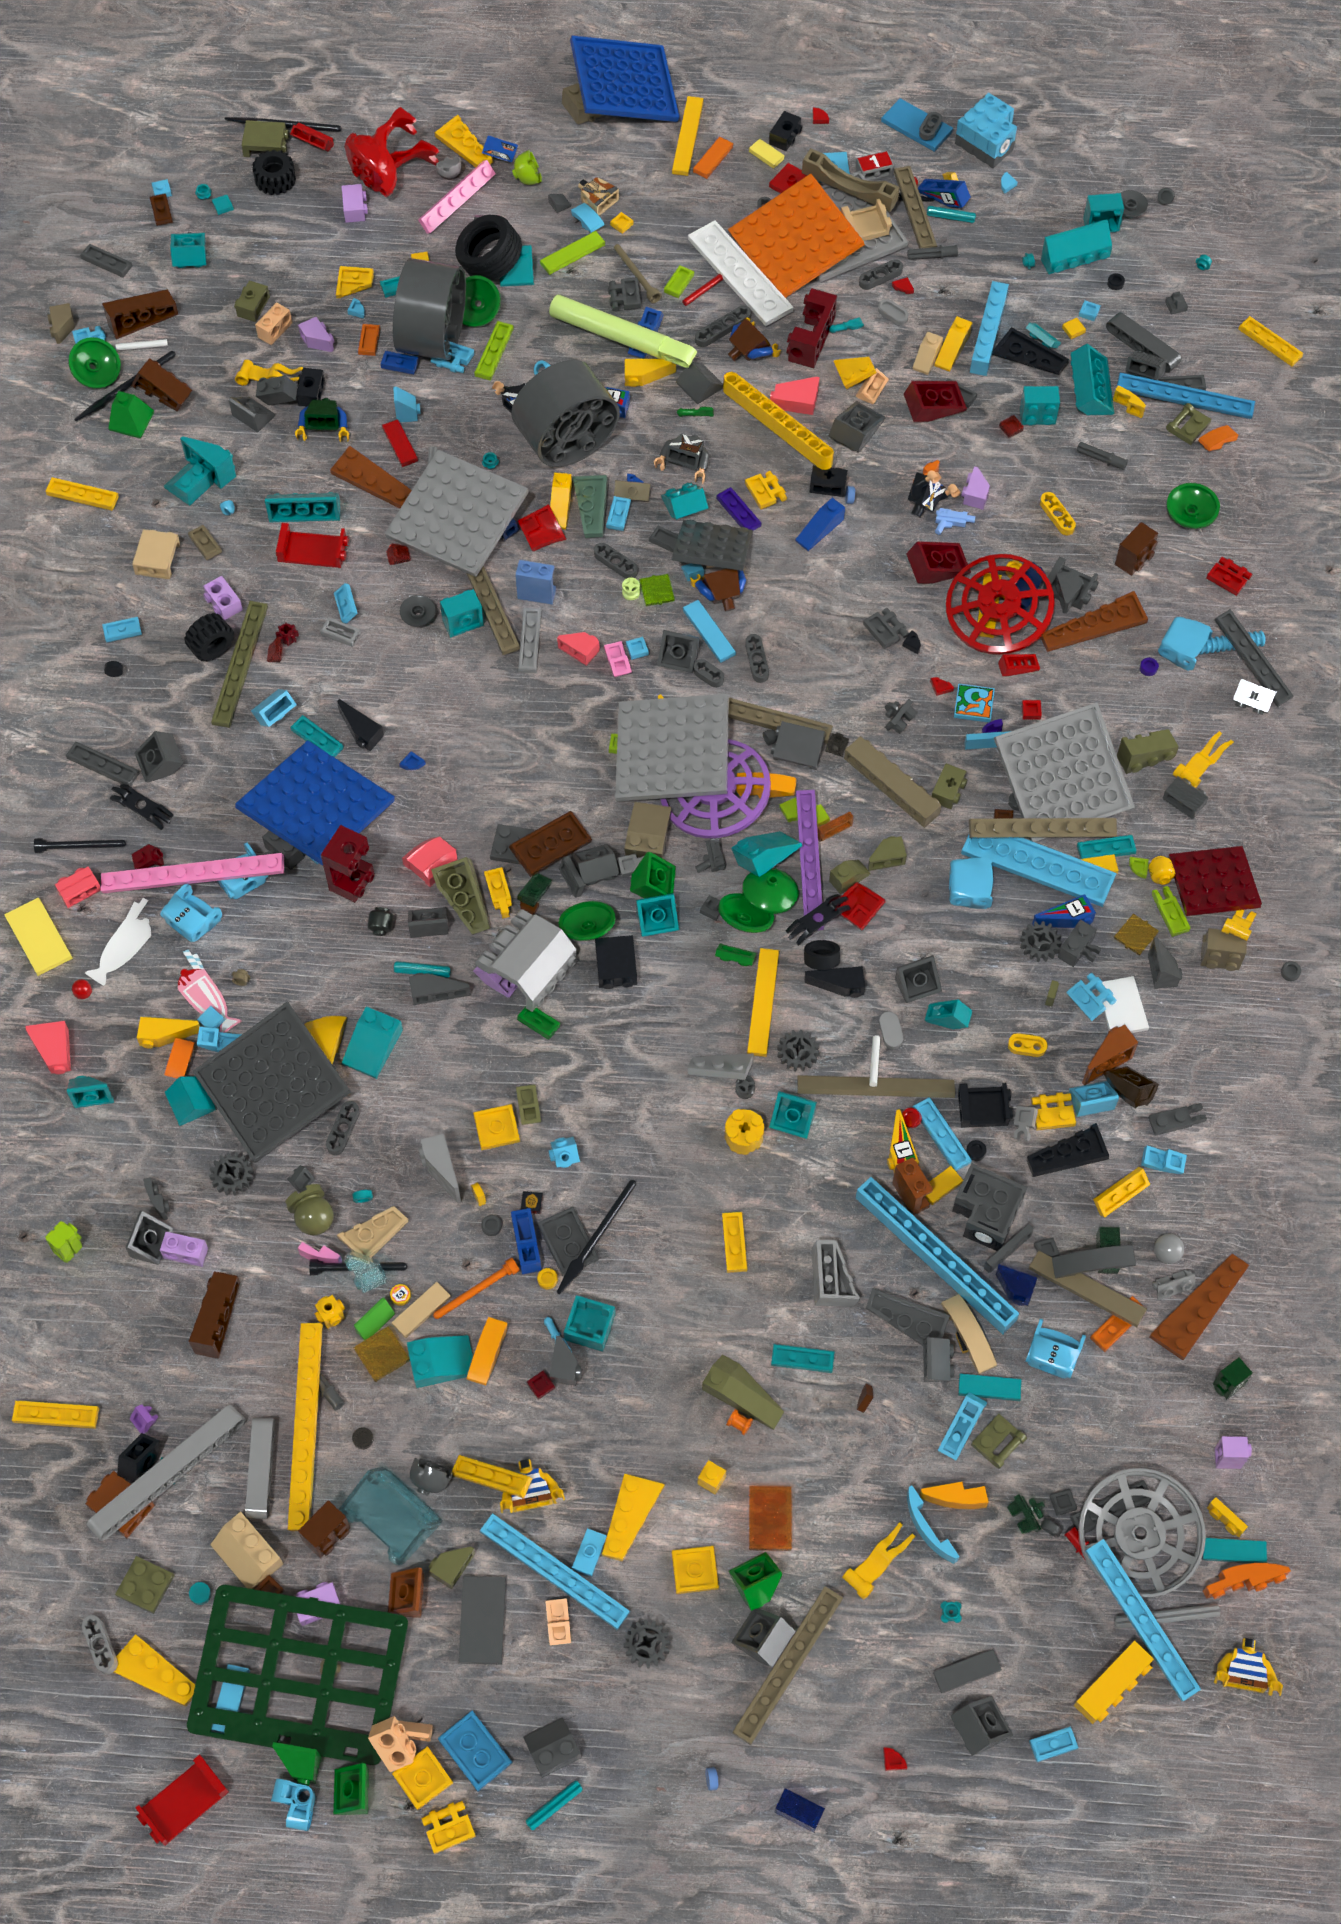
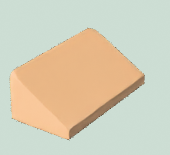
[856,368,889,404]
[387,1720,433,1742]

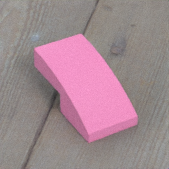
[604,641,632,677]
[298,1242,342,1263]

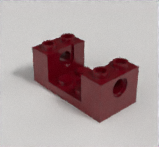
[786,288,837,369]
[321,825,375,903]

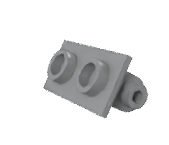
[1152,1269,1195,1300]

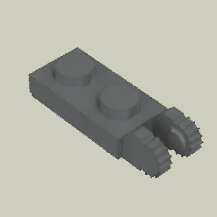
[1148,1103,1207,1136]

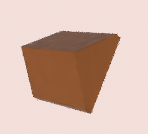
[388,1567,424,1618]

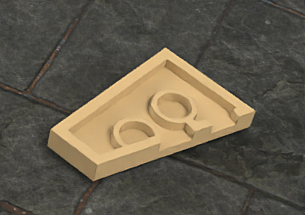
[337,1206,409,1263]

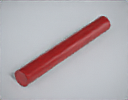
[682,274,723,306]

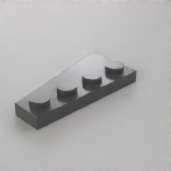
[866,1288,950,1346]

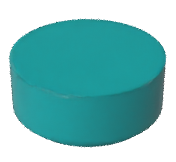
[352,1190,373,1203]
[189,1582,211,1605]

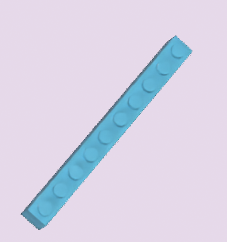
[856,1177,1019,1335]

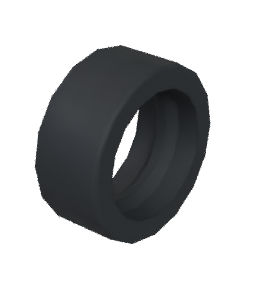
[804,940,840,970]

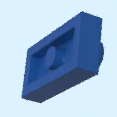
[381,351,419,375]

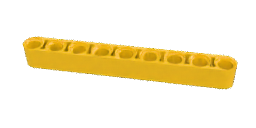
[723,372,834,470]

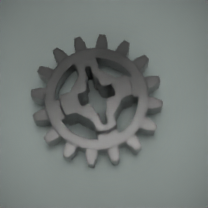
[1020,921,1062,962]
[777,1030,819,1072]
[209,1152,254,1196]
[624,1620,670,1669]

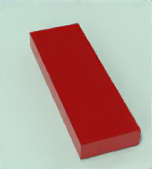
[382,419,418,467]

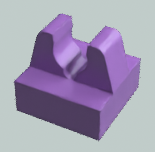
[130,1404,158,1434]

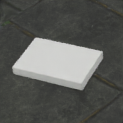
[1097,976,1149,1033]

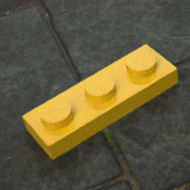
[1093,1167,1150,1218]
[722,1212,747,1273]

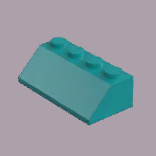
[1041,219,1112,274]
[1071,343,1115,415]
[265,492,340,523]

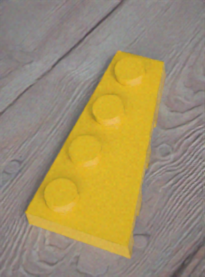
[435,115,493,168]
[108,1634,195,1707]

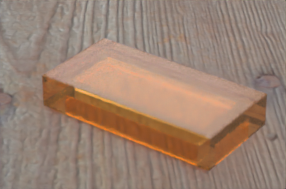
[818,812,853,842]

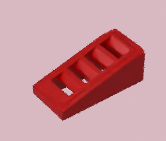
[998,654,1040,676]

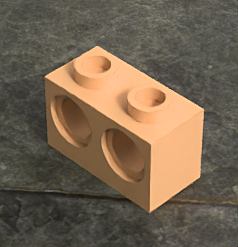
[255,302,292,345]
[368,1716,416,1772]

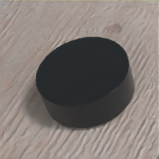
[1107,273,1125,290]
[104,661,123,677]
[966,1140,986,1161]

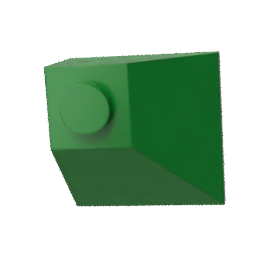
[108,391,154,439]
[630,852,676,898]
[729,1552,782,1611]
[272,1742,321,1786]

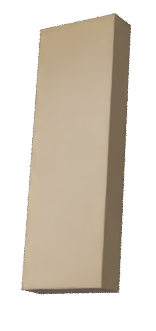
[391,1282,451,1338]

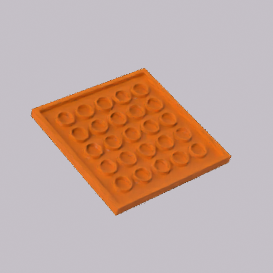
[728,174,865,298]

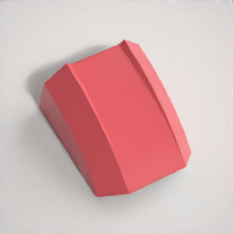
[402,836,458,887]

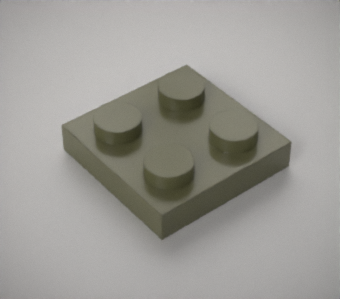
[115,1556,175,1614]

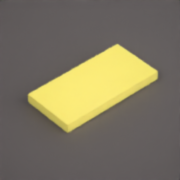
[4,897,73,976]

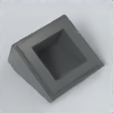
[548,194,571,213]

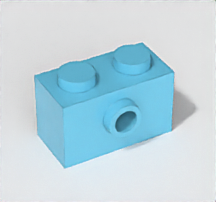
[251,689,297,727]

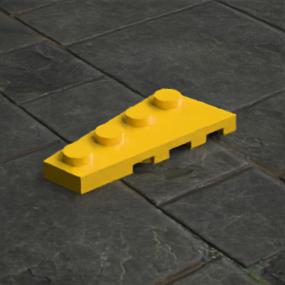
[602,1474,665,1561]

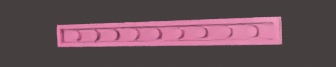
[101,853,284,893]

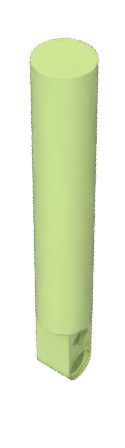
[549,295,697,368]

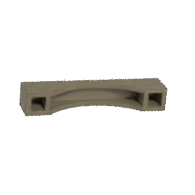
[802,148,900,212]

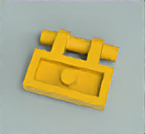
[745,471,787,510]
[1031,1092,1076,1131]
[421,1800,476,1854]

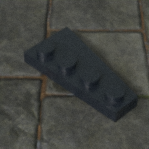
[992,327,1069,375]
[1027,1123,1109,1177]

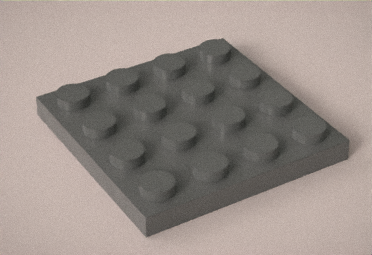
[672,520,753,571]

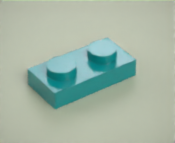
[1026,322,1061,349]

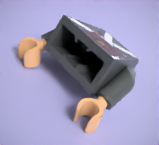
[654,434,709,484]

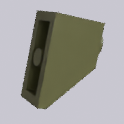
[868,836,907,871]
[829,860,870,895]
[429,1546,475,1589]

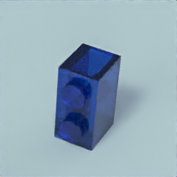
[774,1788,825,1833]

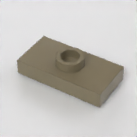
[614,480,651,501]
[188,525,222,560]

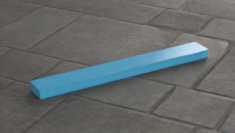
[1116,373,1255,419]

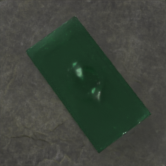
[517,873,552,907]

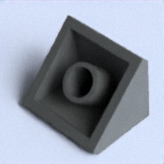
[676,362,723,404]
[229,397,275,432]
[657,630,699,673]
[408,907,448,938]
[895,955,942,1003]
[125,1211,173,1265]

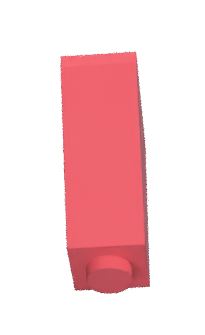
[770,377,820,415]
[26,1021,71,1074]

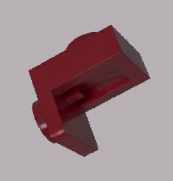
[132,844,164,869]

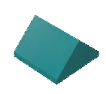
[636,893,679,937]
[164,1076,216,1126]
[769,1091,817,1139]

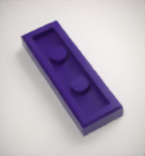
[716,487,761,531]

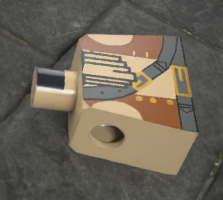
[578,177,619,216]

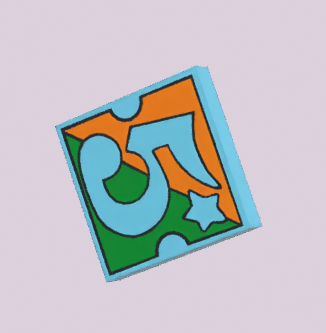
[954,684,995,722]

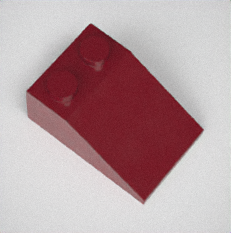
[904,381,967,422]
[906,541,971,584]

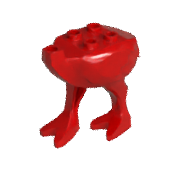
[344,107,439,197]

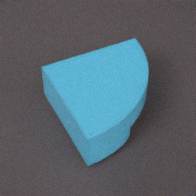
[1001,172,1018,193]
[347,298,365,319]

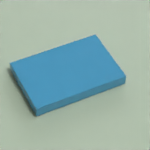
[438,1711,512,1792]

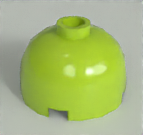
[512,150,542,185]

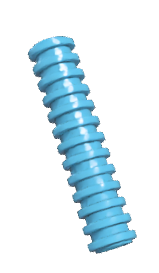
[1199,630,1265,655]

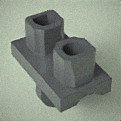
[884,699,917,734]

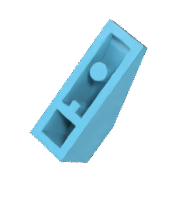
[938,1392,988,1460]

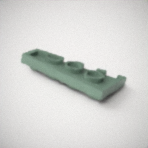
[572,475,608,538]

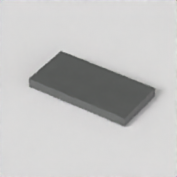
[459,1576,506,1665]

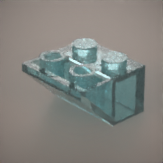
[345,1251,387,1293]

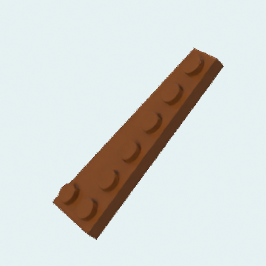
[330,446,412,509]
[1040,591,1148,652]
[1149,1254,1249,1360]

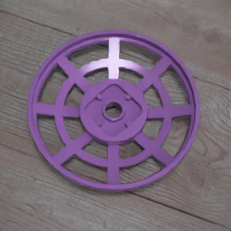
[661,739,771,838]

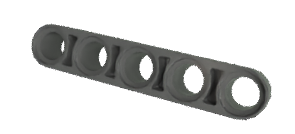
[1106,312,1182,373]

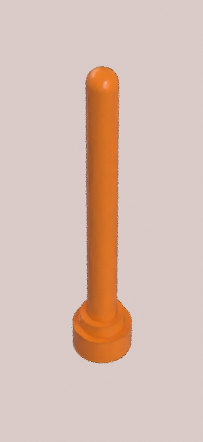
[433,1257,520,1319]

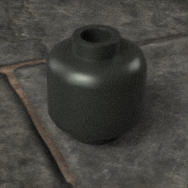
[367,907,393,936]

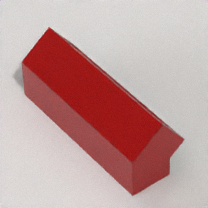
[290,122,334,152]

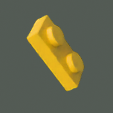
[1207,1497,1248,1537]

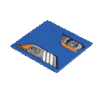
[482,136,518,163]

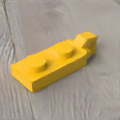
[484,867,512,919]

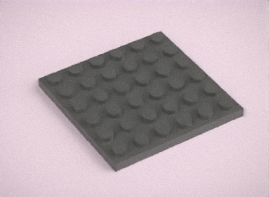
[193,1001,351,1163]

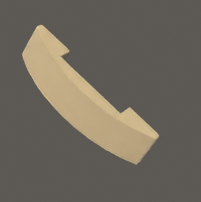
[941,1294,997,1374]

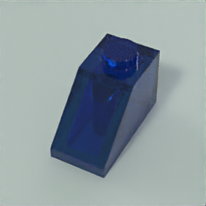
[995,1264,1037,1306]

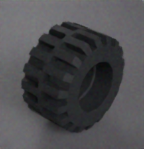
[252,150,296,195]
[184,613,235,662]

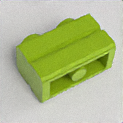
[45,1221,83,1263]

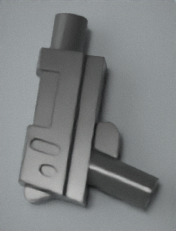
[695,838,726,873]

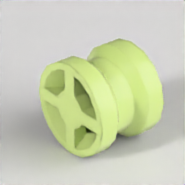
[622,578,640,600]

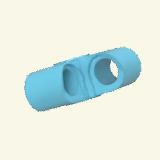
[271,1779,316,1831]

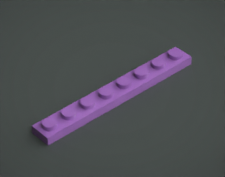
[796,790,824,931]

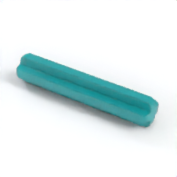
[927,206,976,223]
[394,961,451,978]
[526,1781,583,1830]

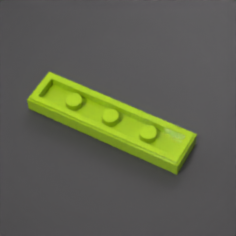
[540,231,605,275]
[474,321,514,381]

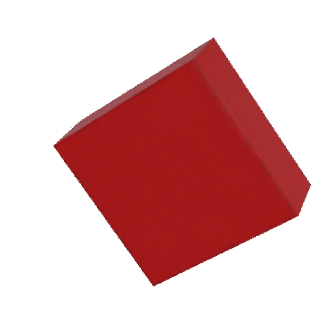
[1022,700,1042,720]

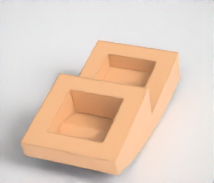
[546,1598,571,1645]

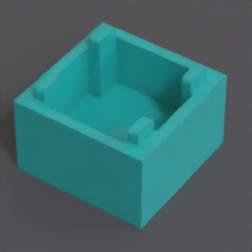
[1083,193,1124,232]
[440,589,484,638]
[563,1295,615,1352]

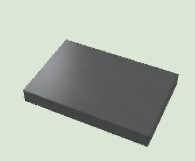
[537,1207,599,1277]

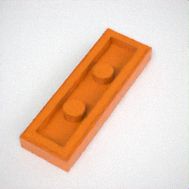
[693,136,733,179]
[1090,1296,1147,1352]

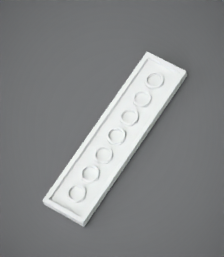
[688,220,793,326]

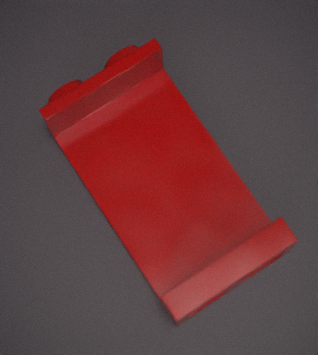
[276,523,349,568]
[135,1754,229,1846]

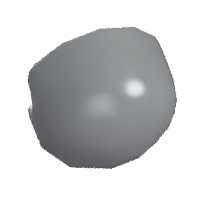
[436,156,461,179]
[1154,1234,1184,1264]

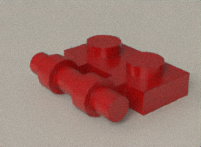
[1206,557,1253,596]

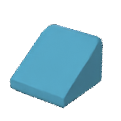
[681,563,704,581]

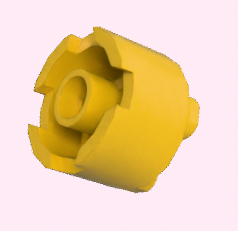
[724,1109,764,1155]

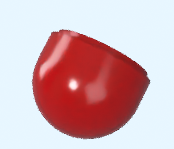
[72,979,92,999]

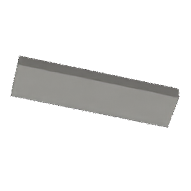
[518,608,542,673]

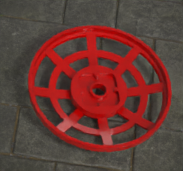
[946,554,1055,655]

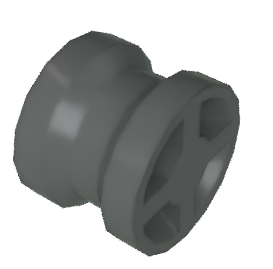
[735,1075,755,1099]

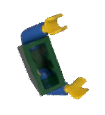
[295,398,349,442]

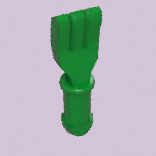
[677,407,714,417]

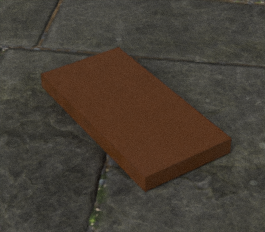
[509,811,592,877]

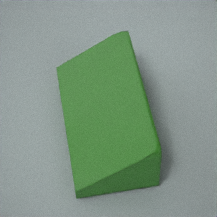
[354,1297,395,1341]

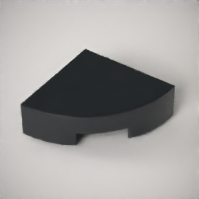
[902,630,921,654]

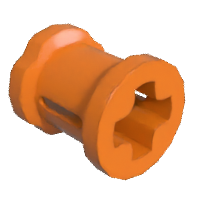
[726,1409,753,1435]

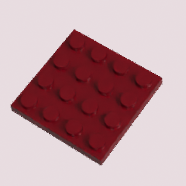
[1168,846,1262,916]

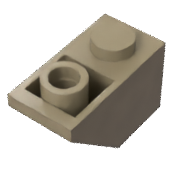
[47,303,75,344]

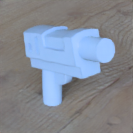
[935,508,975,535]

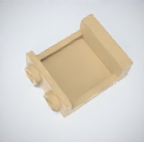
[841,199,892,241]
[132,529,180,580]

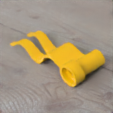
[235,360,303,386]
[1172,731,1234,788]
[1221,910,1257,941]
[842,1522,916,1600]

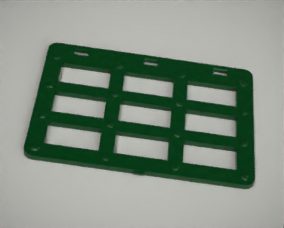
[187,1585,408,1765]

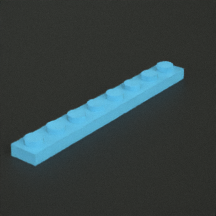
[480,1513,630,1630]
[1085,1539,1201,1701]

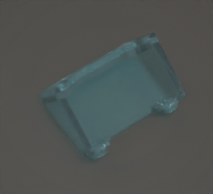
[339,1467,442,1565]

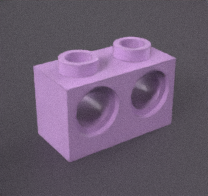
[203,576,243,620]
[160,1232,208,1267]

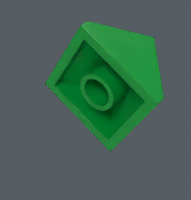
[333,1763,369,1815]

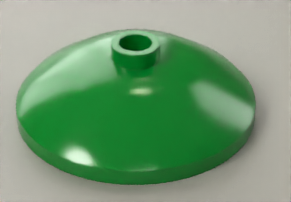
[463,275,501,327]
[68,337,121,389]
[1166,483,1220,529]
[742,868,799,914]
[718,893,774,933]
[558,901,616,941]

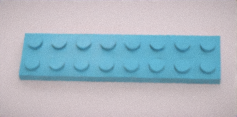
[961,835,1116,907]

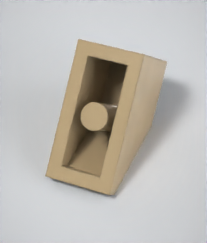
[913,332,943,375]

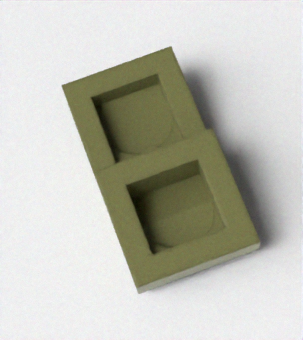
[516,1084,541,1125]

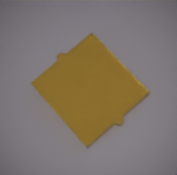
[1114,914,1159,956]

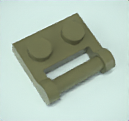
[1166,403,1211,445]
[971,1414,1027,1469]

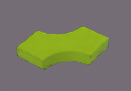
[779,797,830,827]

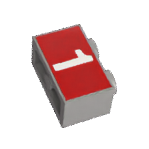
[855,151,894,181]

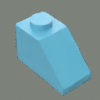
[393,387,421,422]

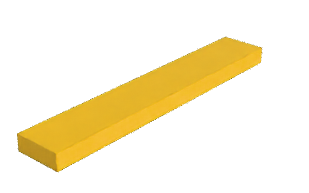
[672,96,703,176]
[747,948,779,1057]

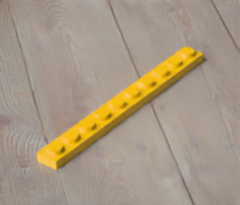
[288,1323,323,1531]

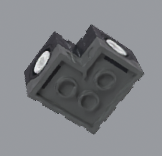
[952,1163,1027,1251]

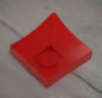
[518,504,566,552]
[835,882,886,931]

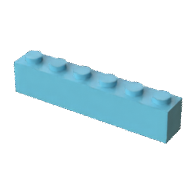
[970,281,1009,376]

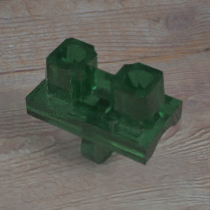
[1007,1494,1045,1534]

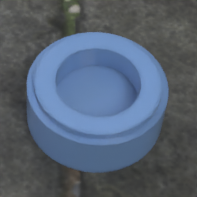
[845,486,855,504]
[705,1767,718,1791]

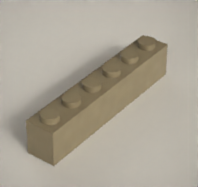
[844,736,941,828]

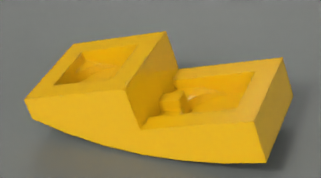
[1113,385,1146,418]

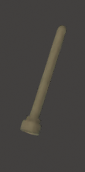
[614,244,662,303]

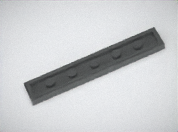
[1214,609,1293,707]

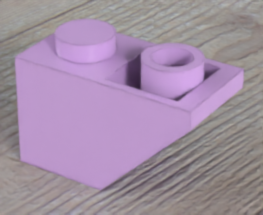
[298,317,335,352]
[961,466,990,510]
[473,967,518,997]

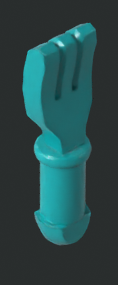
[829,317,864,333]

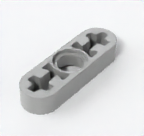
[82,1615,118,1674]

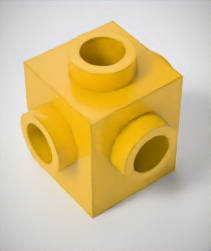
[314,1295,345,1329]

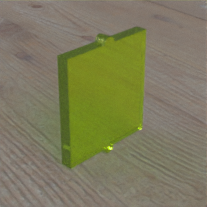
[639,574,675,606]

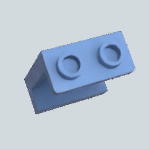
[515,560,556,605]

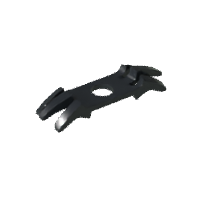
[110,784,174,830]
[786,894,851,946]

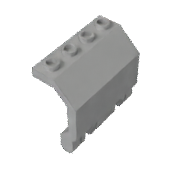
[475,909,577,1012]

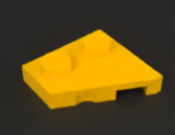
[336,266,374,298]
[833,357,877,389]

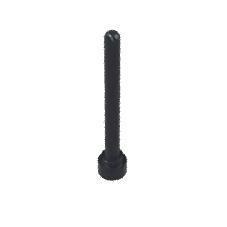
[34,838,126,853]
[309,1259,407,1276]

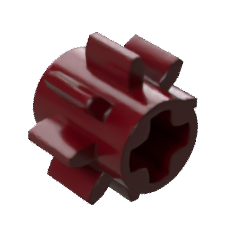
[275,622,299,646]

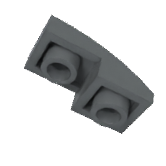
[143,1177,170,1220]

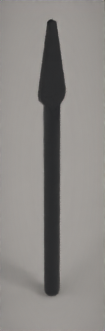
[225,117,342,132]
[74,351,176,421]
[557,1180,636,1294]

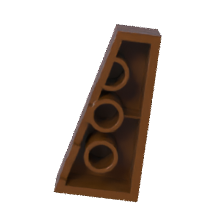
[102,289,179,340]
[189,1271,240,1359]

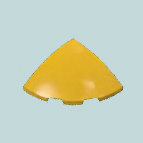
[304,1016,347,1065]

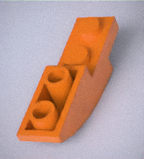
[1203,1563,1291,1599]

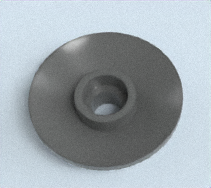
[1121,190,1148,217]
[400,595,436,627]

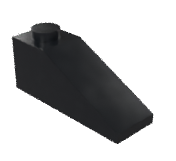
[337,699,384,751]
[804,966,865,998]

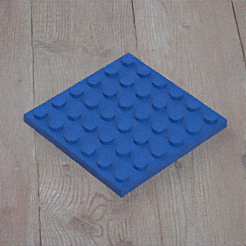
[570,35,680,122]
[235,740,395,866]

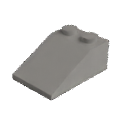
[418,1134,461,1203]

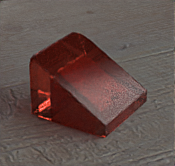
[386,543,411,565]
[267,637,282,662]

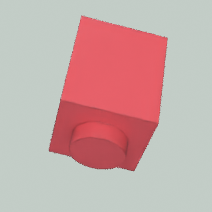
[557,632,600,666]

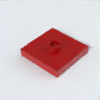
[769,163,807,193]

